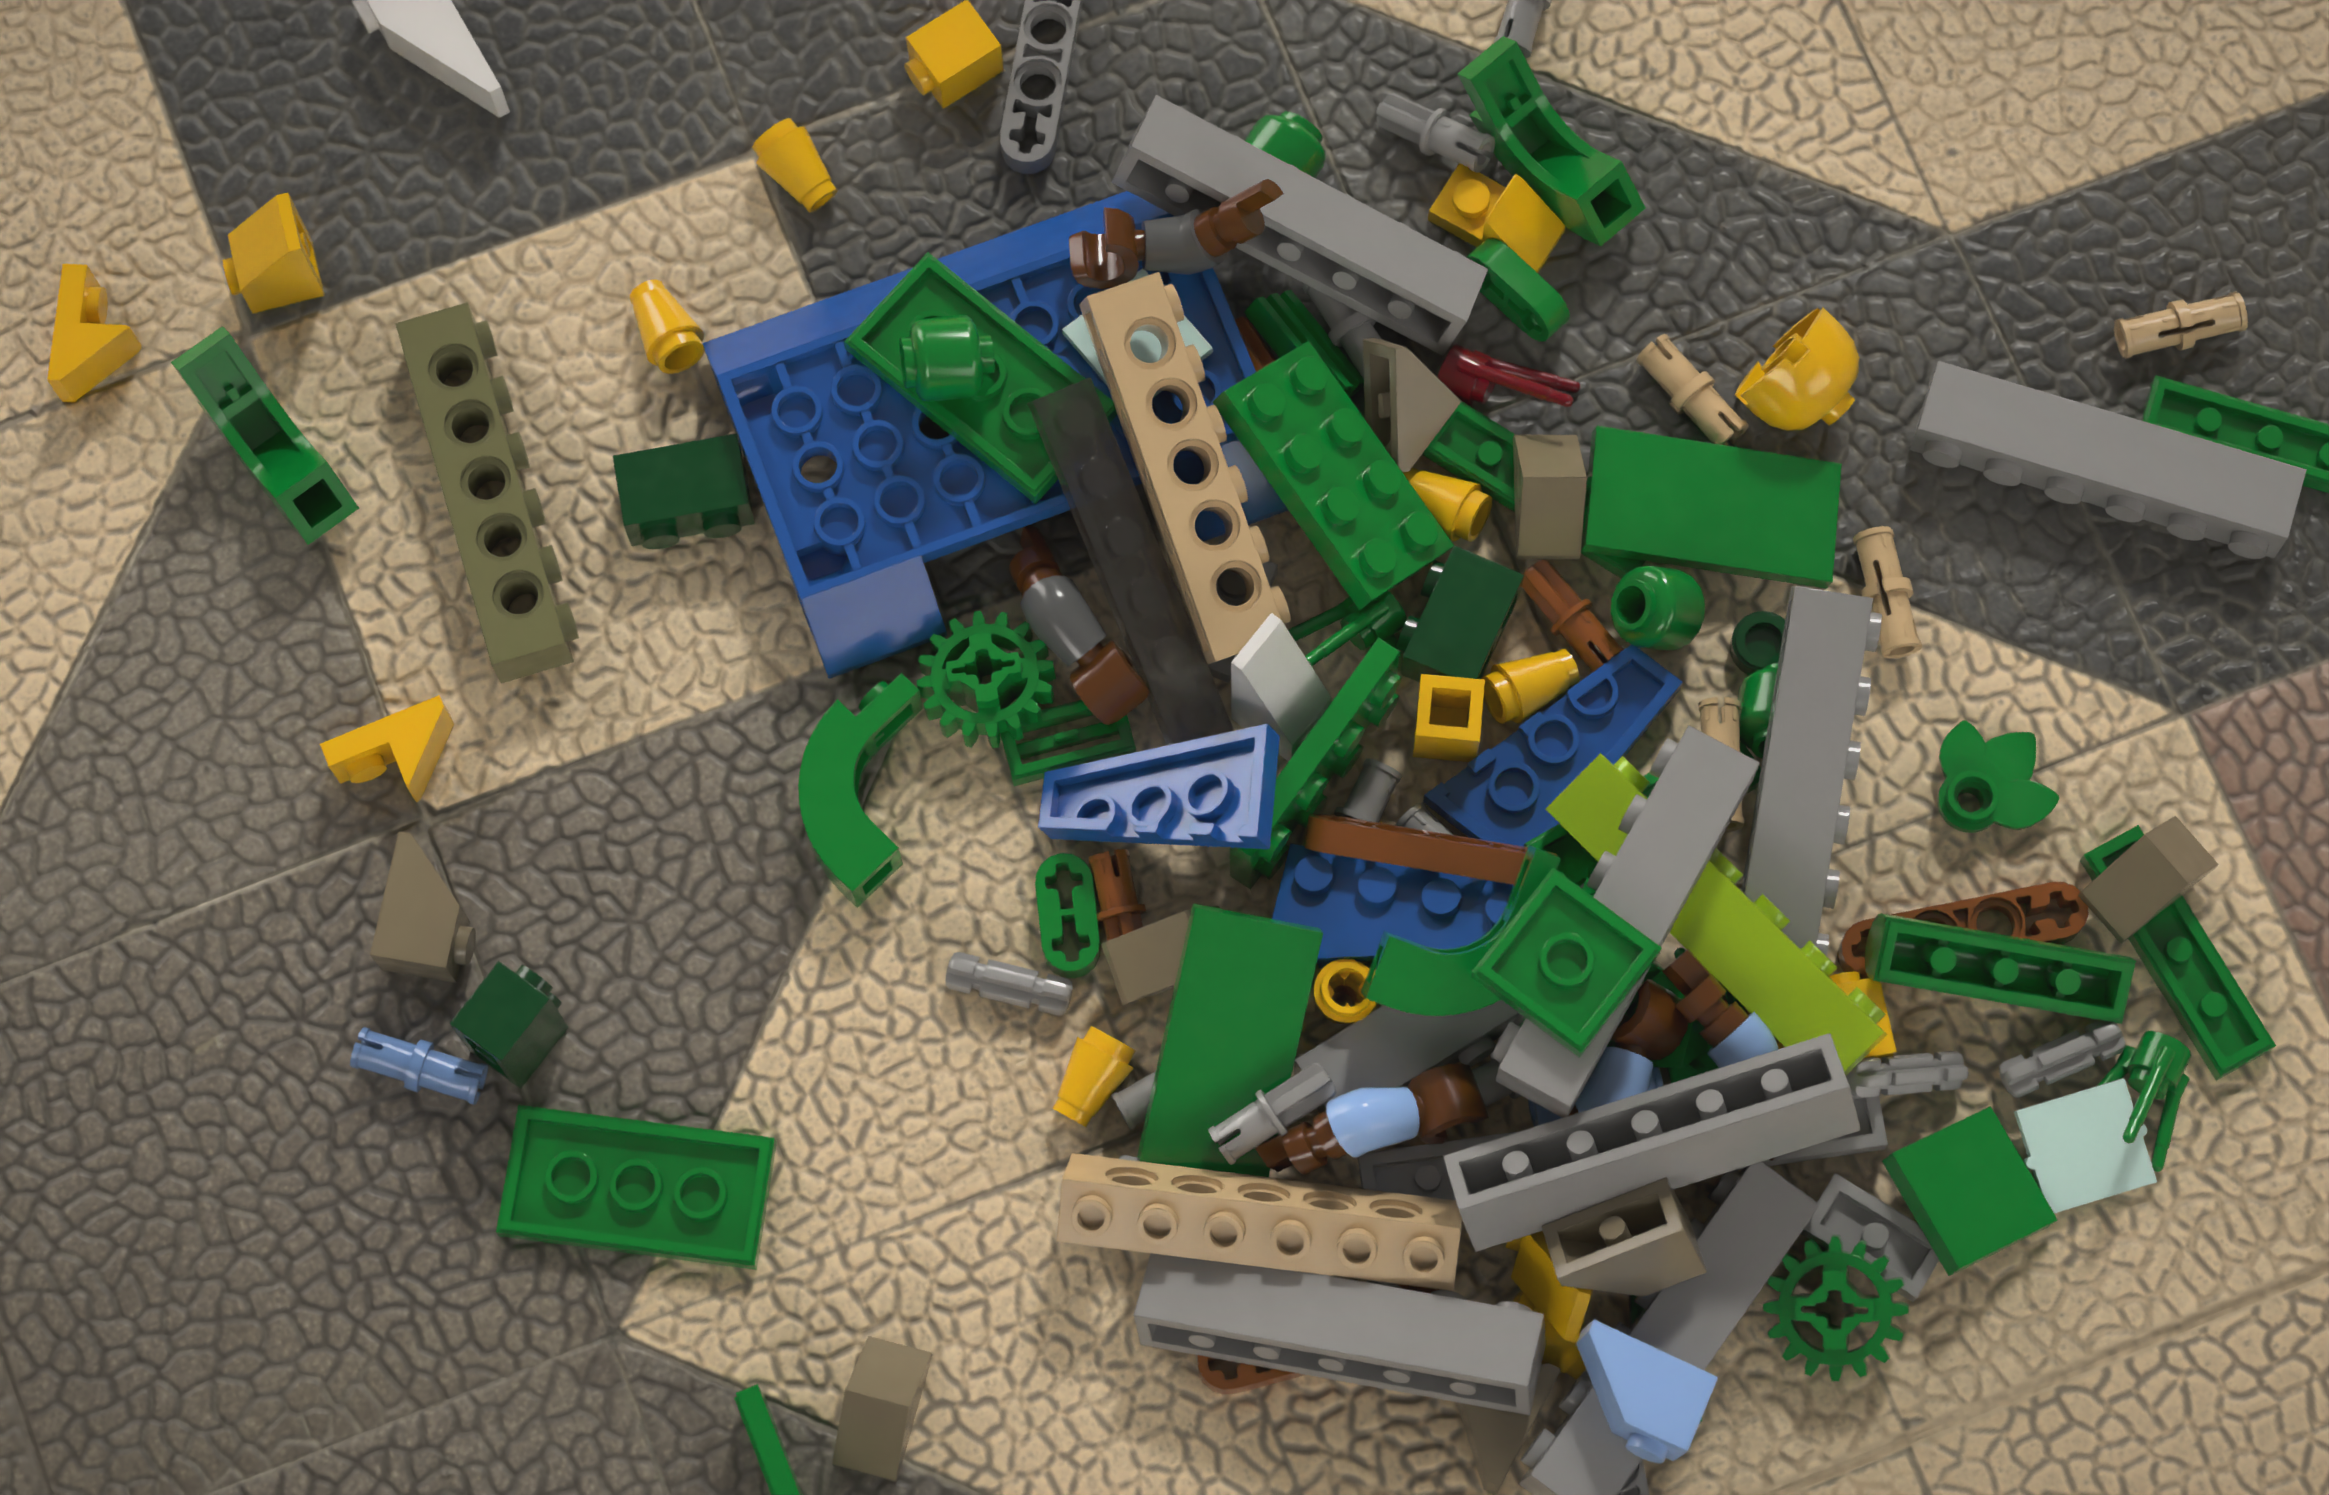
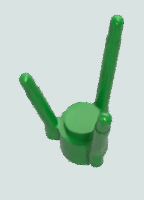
[1288,591,1407,666]
[2097,1031,2192,1172]

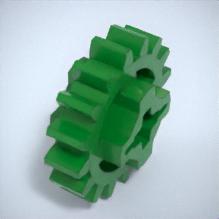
[916,611,1056,749]
[1763,1235,1909,1381]

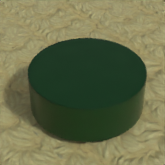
[1730,611,1785,675]

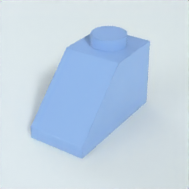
[1576,1320,1718,1464]

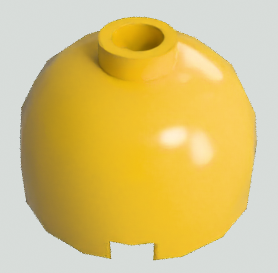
[1735,307,1859,431]

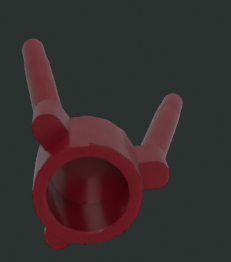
[1437,344,1580,410]

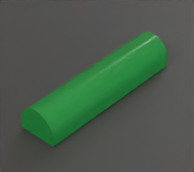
[1865,913,2136,1024]

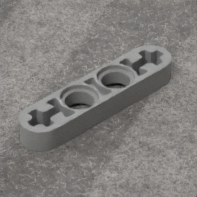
[1000,0,1084,174]

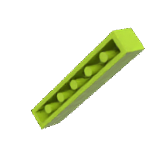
[1546,753,1888,1075]

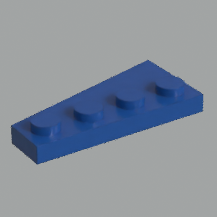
[1423,645,1683,846]
[1038,724,1280,849]
[1272,843,1513,968]

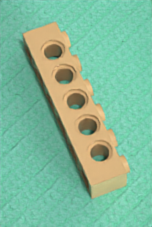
[1079,272,1291,665]
[1056,1153,1462,1291]

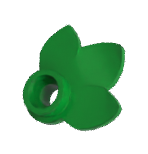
[1937,720,2059,833]

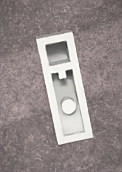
[352,0,510,118]
[1231,613,1331,761]

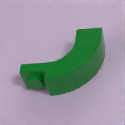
[1457,36,1646,246]
[171,326,359,545]
[798,673,923,908]
[1361,845,1565,1016]

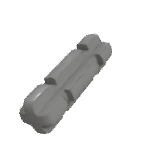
[946,952,1073,1016]
[1999,1020,2126,1098]
[1846,1051,1968,1098]

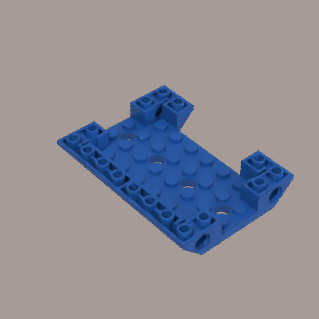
[702,191,1289,679]

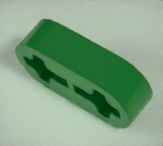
[1466,238,1570,342]
[1035,853,1100,979]

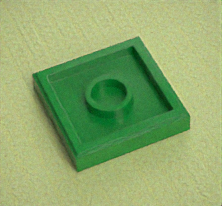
[1471,868,1662,1058]
[1882,1106,2058,1276]

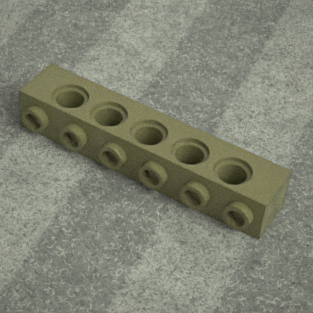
[395,302,579,683]

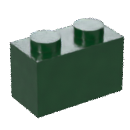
[613,433,755,549]
[1395,545,1524,683]
[449,961,569,1089]

